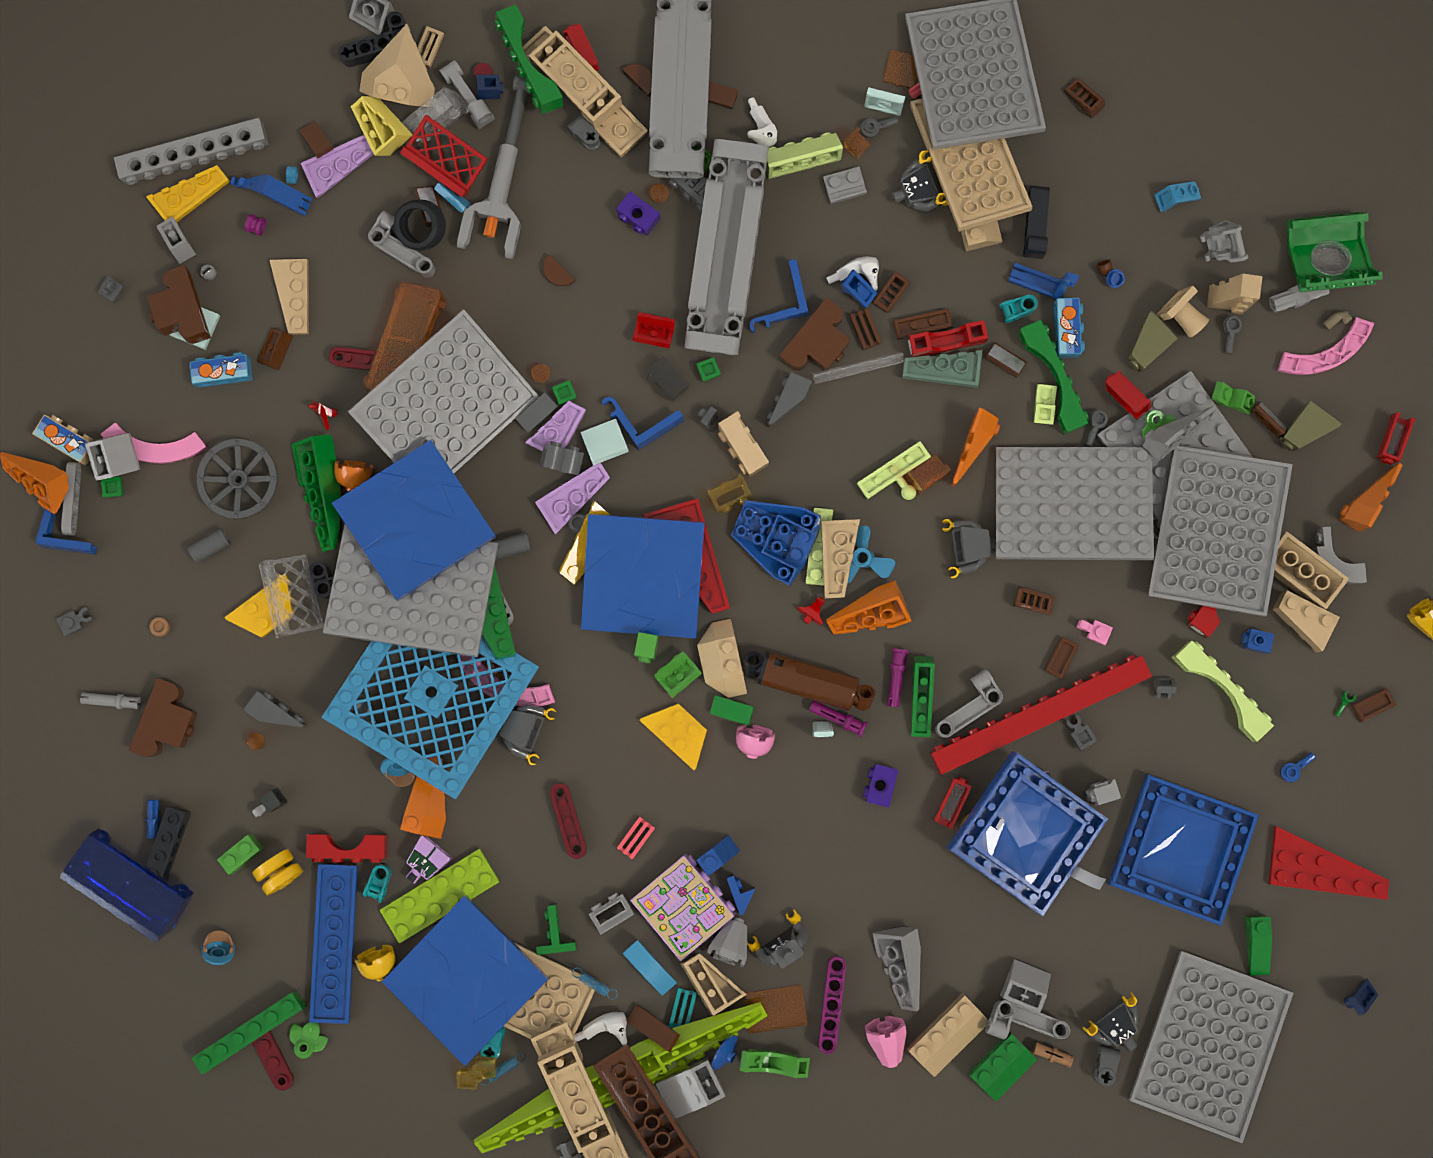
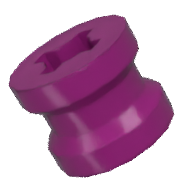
[245,214,267,236]

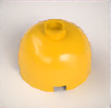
[355,945,396,981]

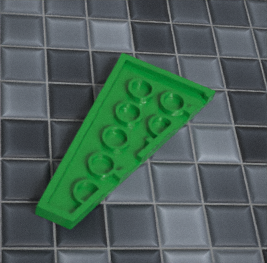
[482,567,516,660]

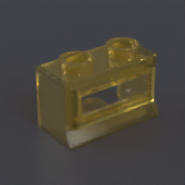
[707,474,751,514]

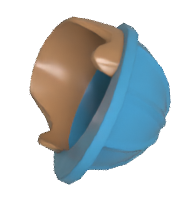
[380,758,415,787]
[201,930,236,966]

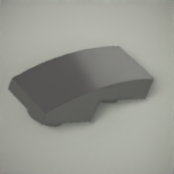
[515,391,558,432]

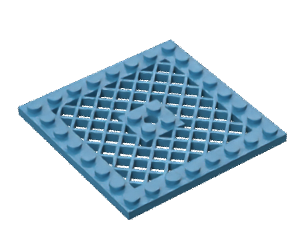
[322,636,539,800]

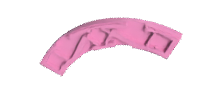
[1277,317,1374,375]
[101,422,208,464]
[456,655,555,706]

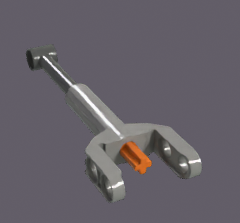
[457,74,532,260]

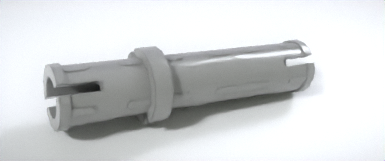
[80,692,141,709]

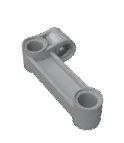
[439,60,495,130]
[368,210,435,278]
[935,669,1003,738]
[985,1000,1070,1040]

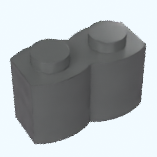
[539,441,584,476]

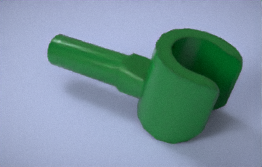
[1335,691,1356,717]

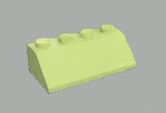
[766,132,843,179]

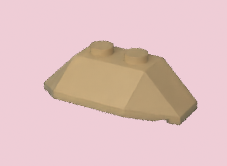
[697,619,747,698]

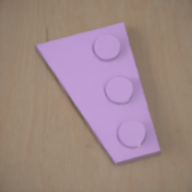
[525,401,586,452]

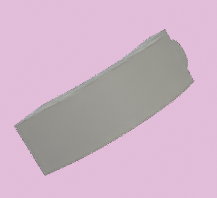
[1311,527,1367,585]

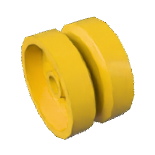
[252,849,304,896]

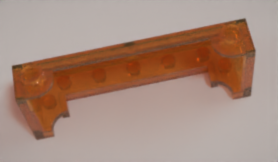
[363,282,447,392]

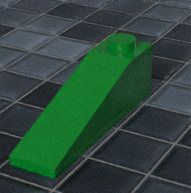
[911,656,935,737]

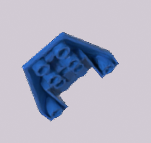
[731,500,821,585]

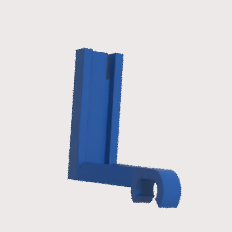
[230,175,312,216]
[749,259,809,333]
[1008,263,1079,300]
[602,397,684,450]
[36,509,97,555]

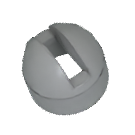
[200,264,217,281]

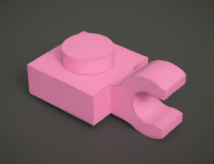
[1076,620,1113,646]

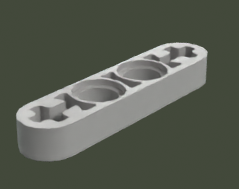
[61,462,81,535]

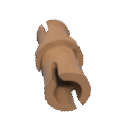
[1032,1042,1074,1068]

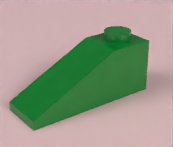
[1245,915,1272,976]

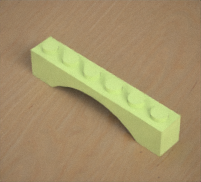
[1171,641,1274,742]

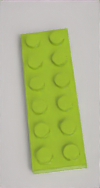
[380,848,500,944]

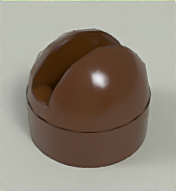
[1096,259,1113,276]

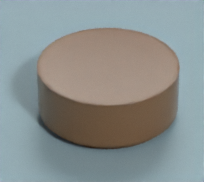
[149,617,170,637]

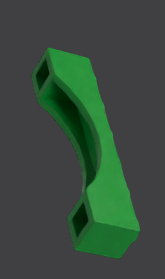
[494,5,563,114]
[1018,320,1089,435]
[192,990,307,1075]

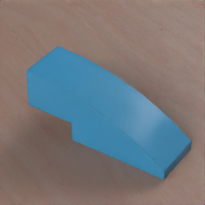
[623,939,677,996]

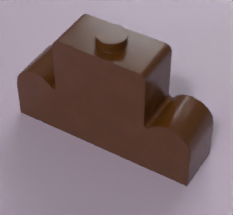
[147,265,211,344]
[779,297,850,372]
[128,678,197,757]

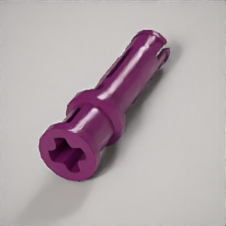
[887,648,909,707]
[809,701,868,738]

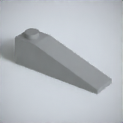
[873,927,921,1011]

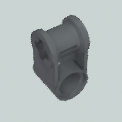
[566,114,601,151]
[1094,1046,1121,1086]

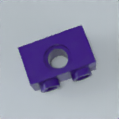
[616,191,661,236]
[863,764,898,808]

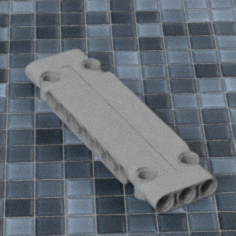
[649,0,712,179]
[684,139,769,356]

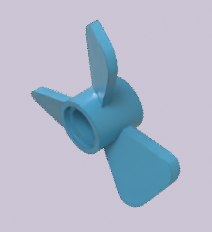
[847,526,896,583]

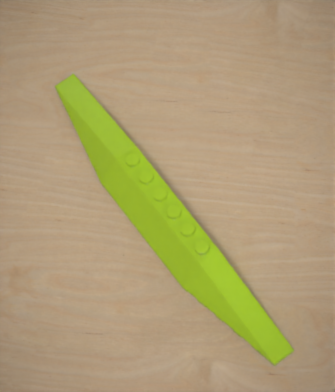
[474,1002,767,1153]

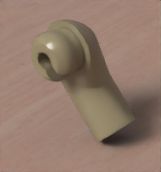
[1323,311,1352,330]

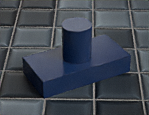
[1344,979,1379,1016]

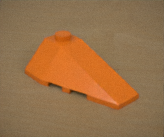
[951,408,1000,487]
[0,452,69,514]
[1339,463,1403,532]
[826,580,912,635]
[400,754,446,839]

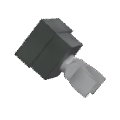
[252,788,287,817]

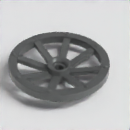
[197,439,278,519]

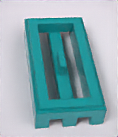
[669,987,697,1028]

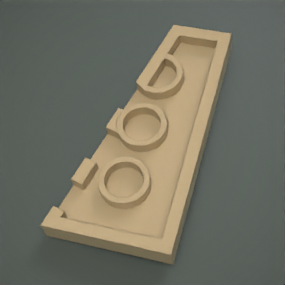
[270,259,309,335]
[821,519,860,598]

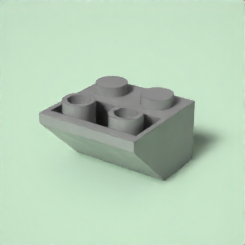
[85,432,140,480]
[1000,959,1051,1013]

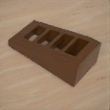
[1064,77,1105,118]
[873,271,911,313]
[1013,587,1055,616]

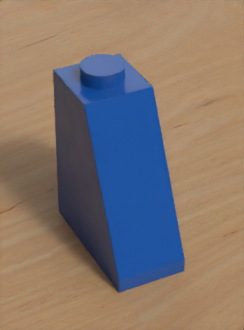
[696,835,740,876]

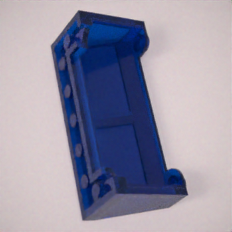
[59,828,194,943]

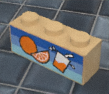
[32,414,94,465]

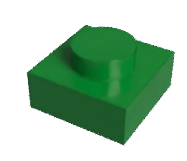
[696,357,721,383]
[552,380,577,406]
[101,476,124,498]

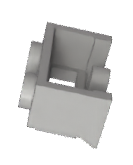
[1084,779,1121,805]
[589,892,635,935]

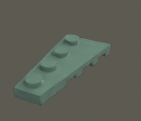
[902,350,982,388]

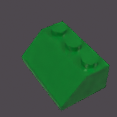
[968,1031,1037,1102]

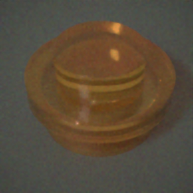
[650,184,669,203]
[531,364,550,383]
[246,732,265,751]

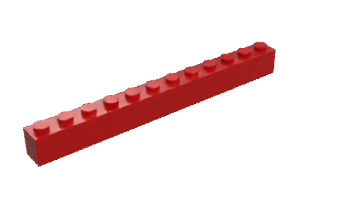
[930,654,1152,775]

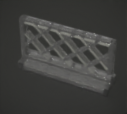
[259,554,324,639]

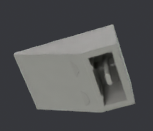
[656,1057,726,1118]

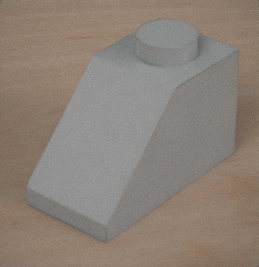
[157,217,196,264]

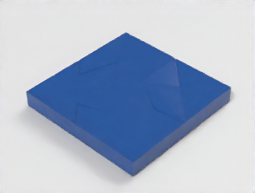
[332,440,496,602]
[581,513,705,638]
[947,751,1108,916]
[1108,774,1259,926]
[382,895,549,1066]

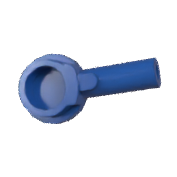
[1281,752,1316,782]

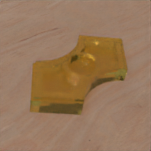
[456,1056,497,1090]

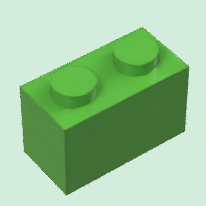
[634,632,659,663]
[217,834,265,875]

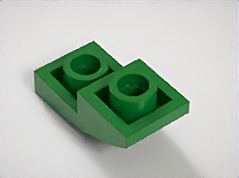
[710,695,755,725]

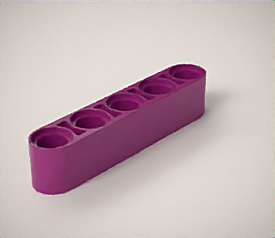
[818,955,846,1054]

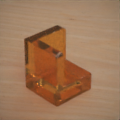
[844,127,871,159]

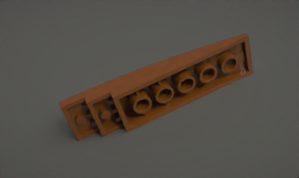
[593,1044,700,1158]

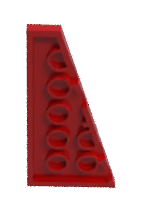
[643,499,730,614]
[1269,826,1389,900]

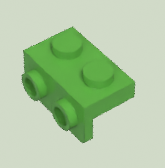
[654,651,702,698]

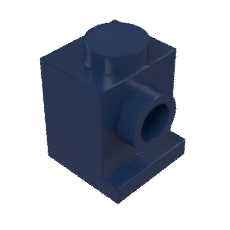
[476,75,504,100]

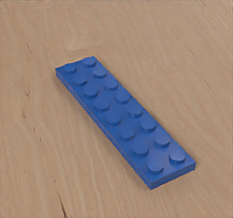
[309,864,358,1024]

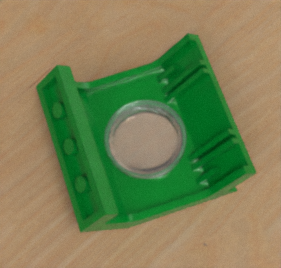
[1287,211,1383,292]

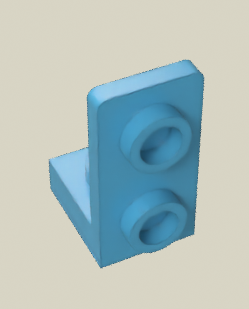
[1154,181,1201,212]

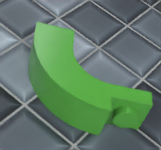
[740,1049,810,1078]

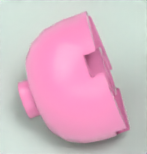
[736,725,775,759]

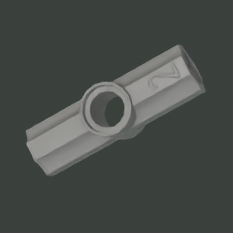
[1269,285,1329,313]

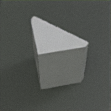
[349,0,395,35]

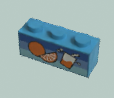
[1054,298,1085,358]
[189,352,253,388]

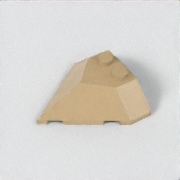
[360,24,435,108]

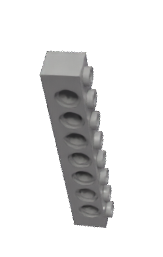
[114,118,269,185]

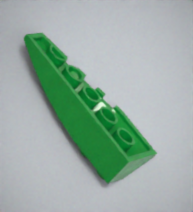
[291,435,341,552]

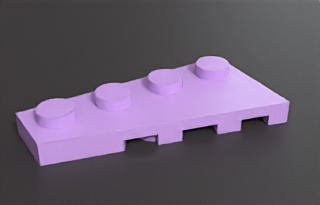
[301,135,374,199]
[535,463,610,534]

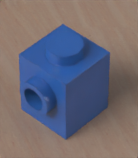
[1241,629,1274,654]

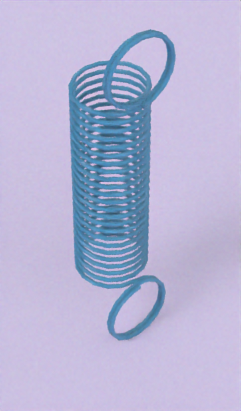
[572,968,618,1000]
[480,1052,525,1085]

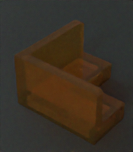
[905,455,951,496]

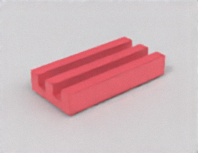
[617,817,655,859]

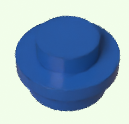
[1106,269,1125,288]

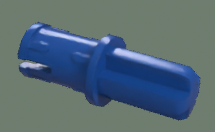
[145,799,161,839]

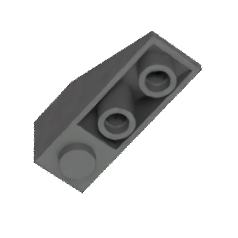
[766,372,812,428]
[243,691,307,728]

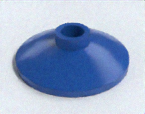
[712,1035,738,1070]

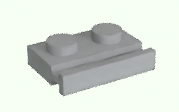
[823,167,867,204]

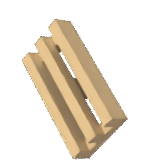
[418,26,444,68]

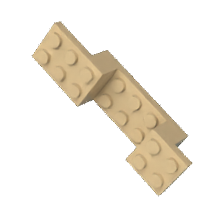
[522,26,648,158]
[531,1021,630,1158]

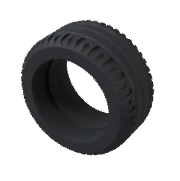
[393,199,446,251]

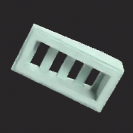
[812,721,834,737]

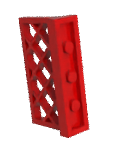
[400,115,488,197]

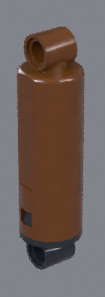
[742,651,876,711]

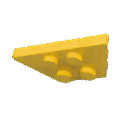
[225,573,294,638]
[639,704,707,770]

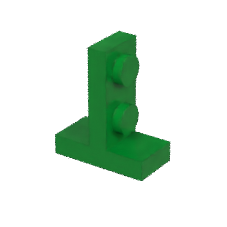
[536,904,578,955]

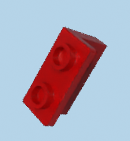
[633,312,675,349]

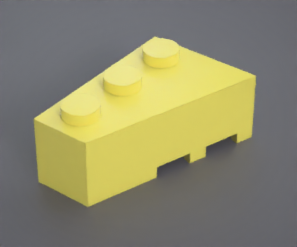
[351,96,413,156]

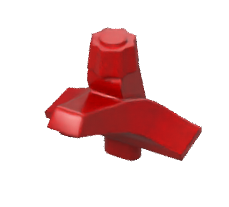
[308,401,337,430]
[797,597,825,626]

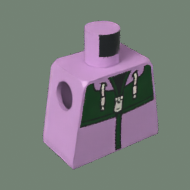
[406,835,453,884]

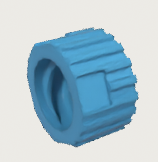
[286,166,298,184]

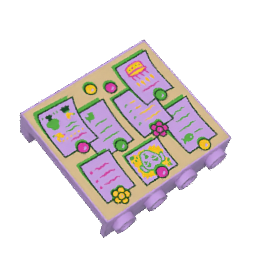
[630,854,736,961]

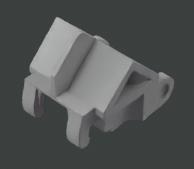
[1200,220,1248,263]

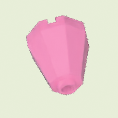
[864,1016,906,1068]

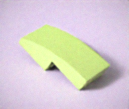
[1034,384,1057,424]

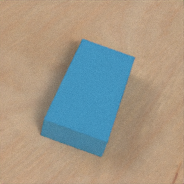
[434,183,472,213]

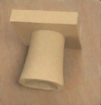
[1156,286,1209,338]

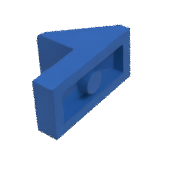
[841,269,877,308]
[726,874,755,915]

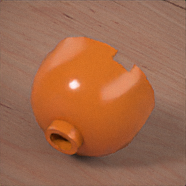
[334,460,374,491]

